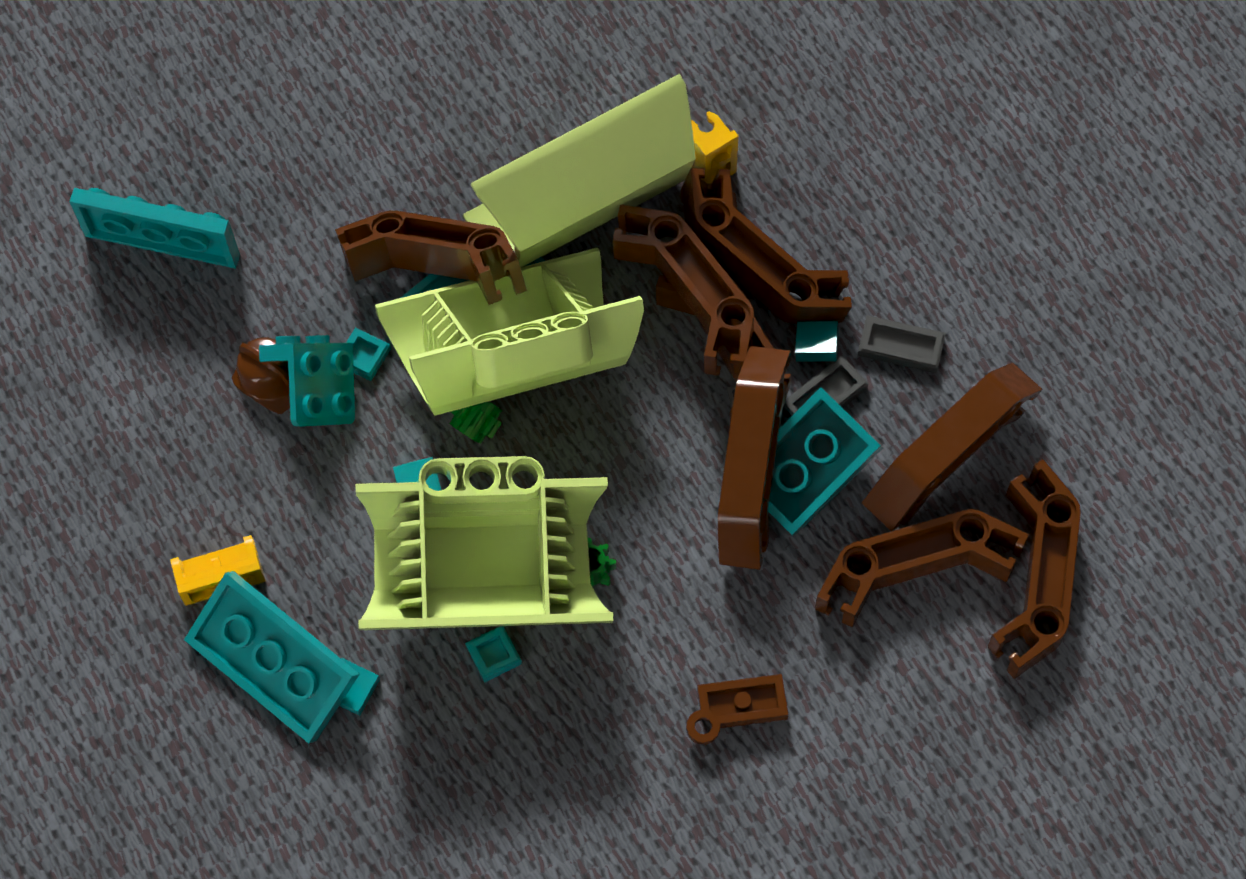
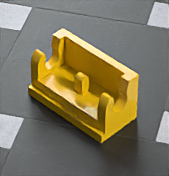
[691,111,739,184]
[170,535,266,606]

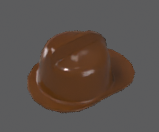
[232,337,290,415]

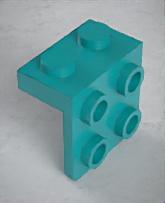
[259,335,355,427]

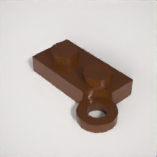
[686,674,788,745]

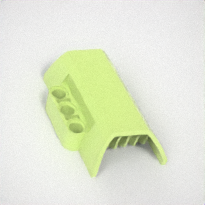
[463,74,696,267]
[375,248,644,416]
[355,456,614,630]

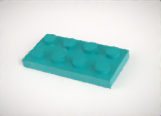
[69,187,240,269]
[184,571,360,744]

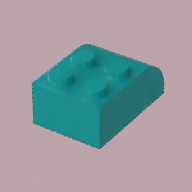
[768,387,883,535]

